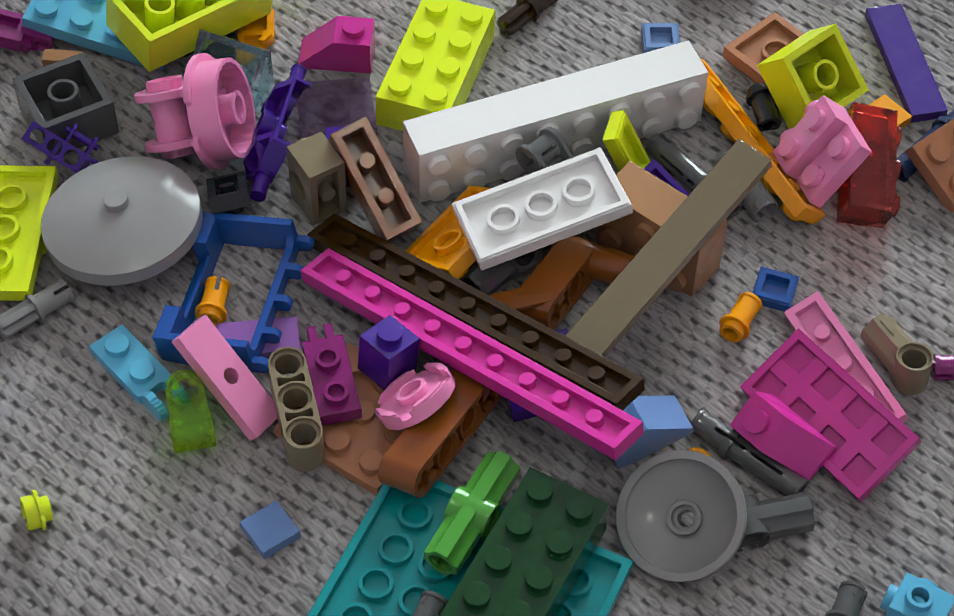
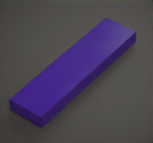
[865,4,948,123]

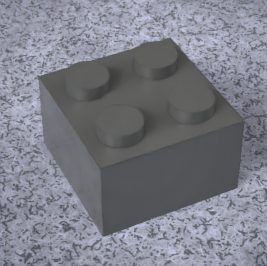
[12,52,119,157]

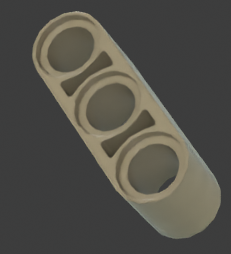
[268,347,325,472]

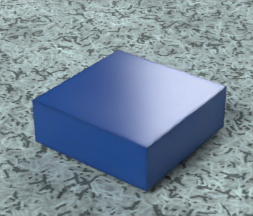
[753,266,799,312]

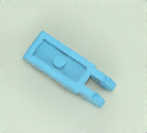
[89,324,190,421]

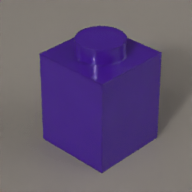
[358,315,420,390]

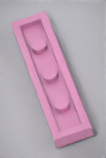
[784,291,908,423]

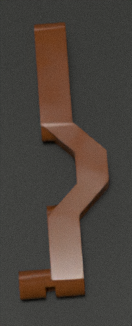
[378,235,636,498]

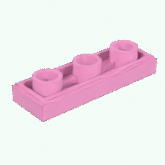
[172,314,277,441]

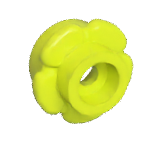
[19,489,53,531]

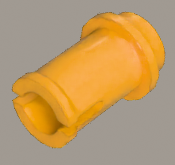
[195,276,231,327]
[719,292,763,343]

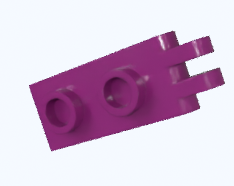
[302,323,362,426]

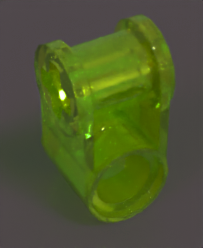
[166,369,217,454]

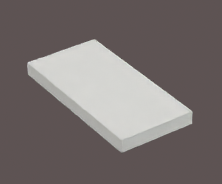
[452,147,633,271]

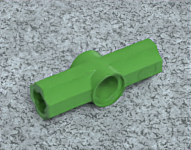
[424,450,520,576]

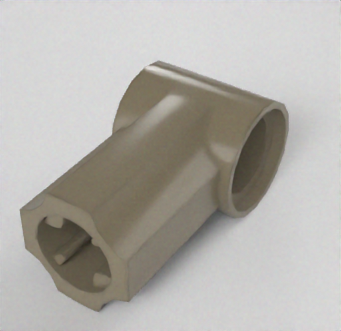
[861,313,934,395]

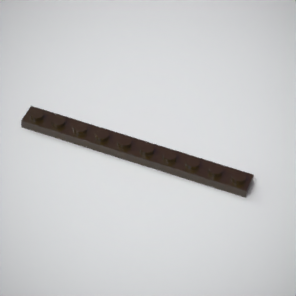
[307,213,645,410]

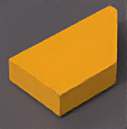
[237,9,275,66]

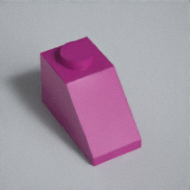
[298,16,375,74]
[730,391,836,480]

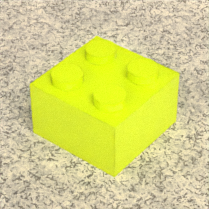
[757,23,869,129]

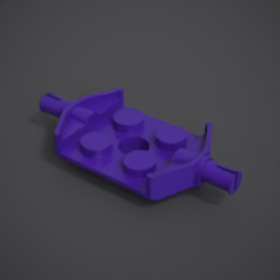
[243,64,311,202]

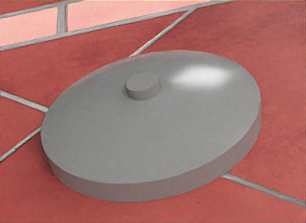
[41,156,203,286]

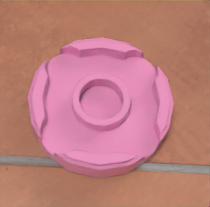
[375,363,455,430]

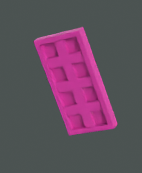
[740,328,922,502]

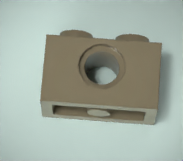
[287,131,347,226]

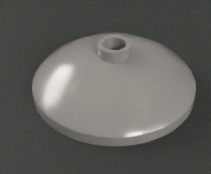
[616,450,747,582]

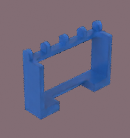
[152,211,315,373]

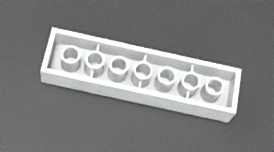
[403,40,708,203]

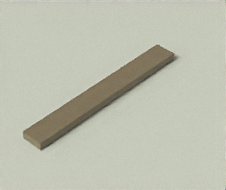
[565,139,772,357]

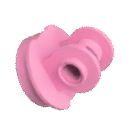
[133,53,256,170]

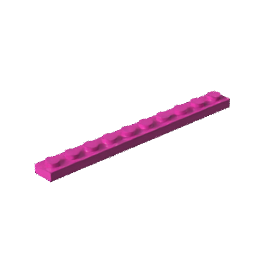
[300,248,644,461]

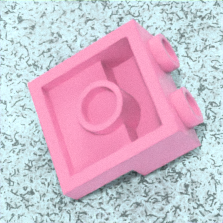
[773,95,872,208]

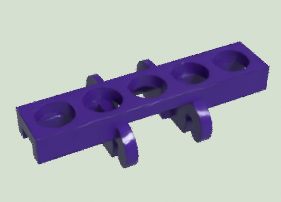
[21,120,99,173]

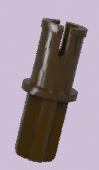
[497,0,558,35]

